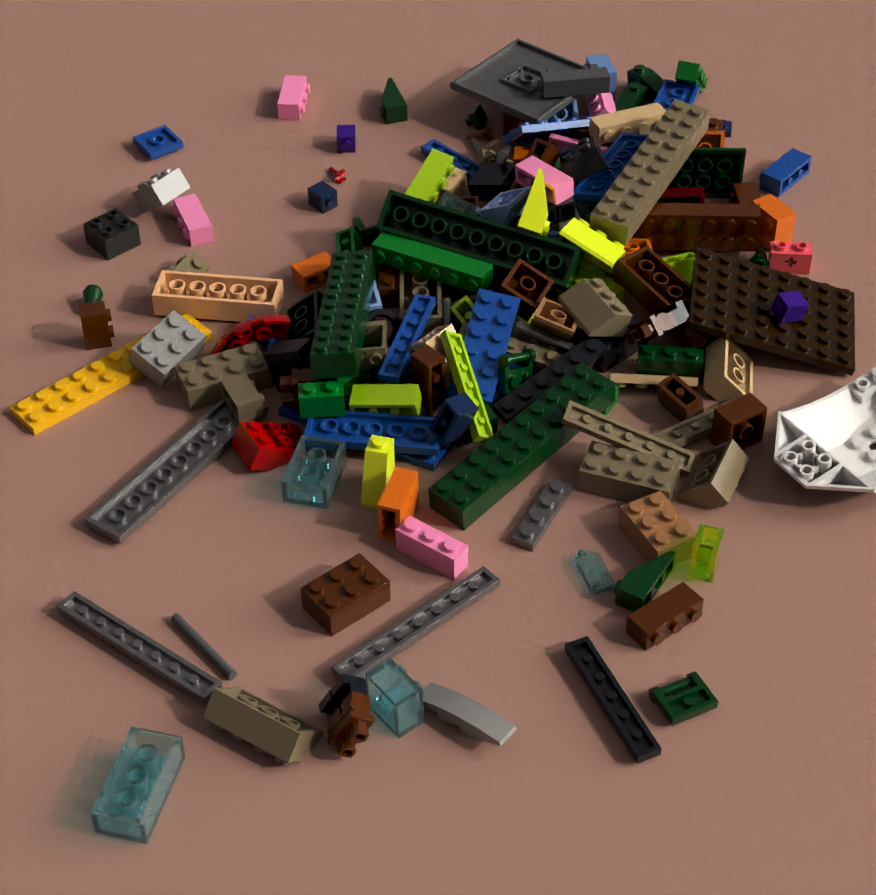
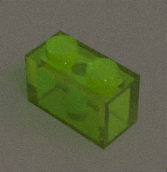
[689,524,724,583]

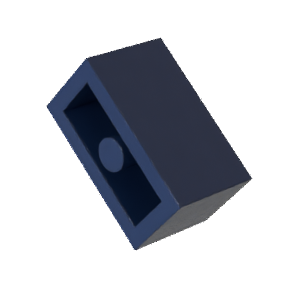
[429,392,479,445]

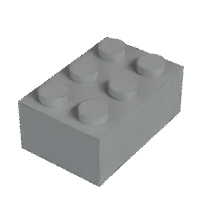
[129,310,206,388]

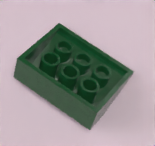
[668,147,746,198]

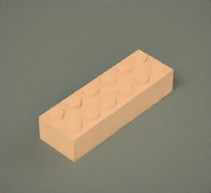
[152,270,284,322]

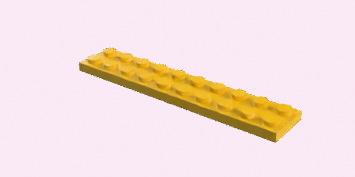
[10,314,213,435]

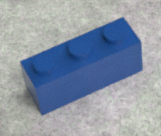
[759,148,812,197]

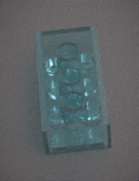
[90,726,185,844]

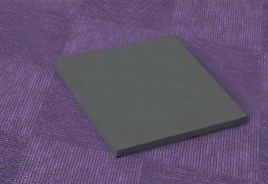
[450,39,588,124]

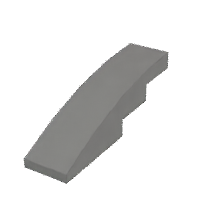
[415,682,517,746]

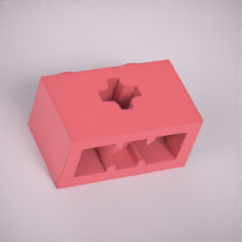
[767,241,812,274]

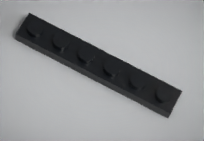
[493,336,608,424]
[565,636,662,764]

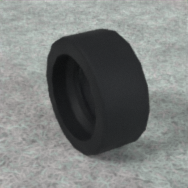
[366,309,401,348]

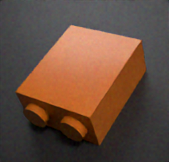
[377,467,419,542]

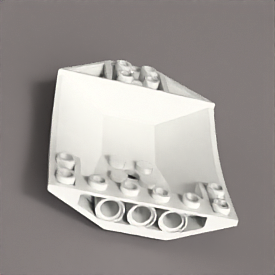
[774,367,876,493]

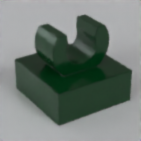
[464,104,489,130]

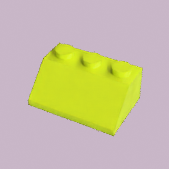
[559,218,626,275]

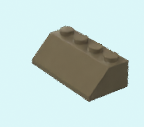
[203,687,324,765]

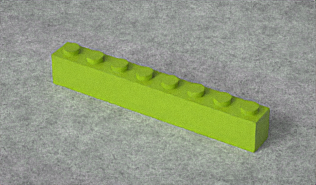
[370,149,455,276]

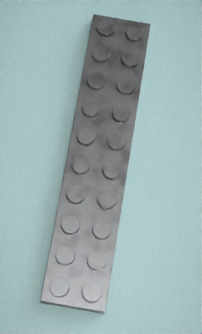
[84,398,269,544]

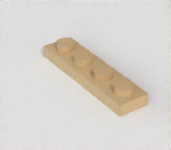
[609,373,698,388]

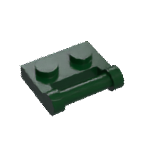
[498,348,536,394]
[648,671,718,726]

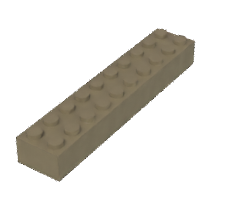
[589,99,710,246]

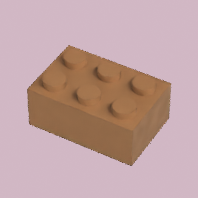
[618,491,699,565]

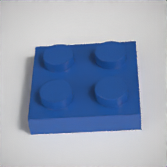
[133,125,184,160]

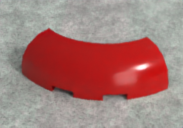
[210,314,291,355]

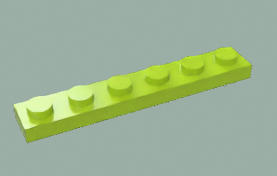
[440,330,494,443]

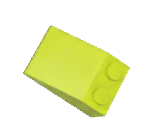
[517,168,550,237]

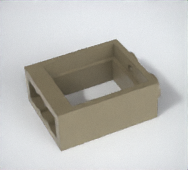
[359,320,389,369]

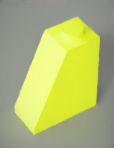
[361,435,395,509]

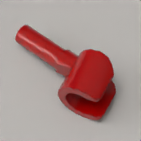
[329,167,347,184]

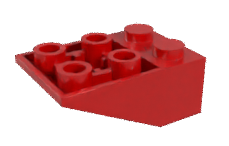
[231,421,316,471]

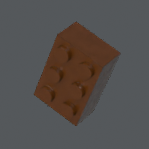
[301,553,391,636]

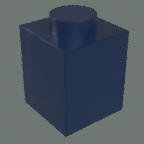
[308,180,338,214]

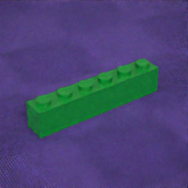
[371,231,493,293]

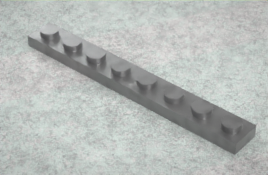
[331,566,500,678]
[57,591,222,705]

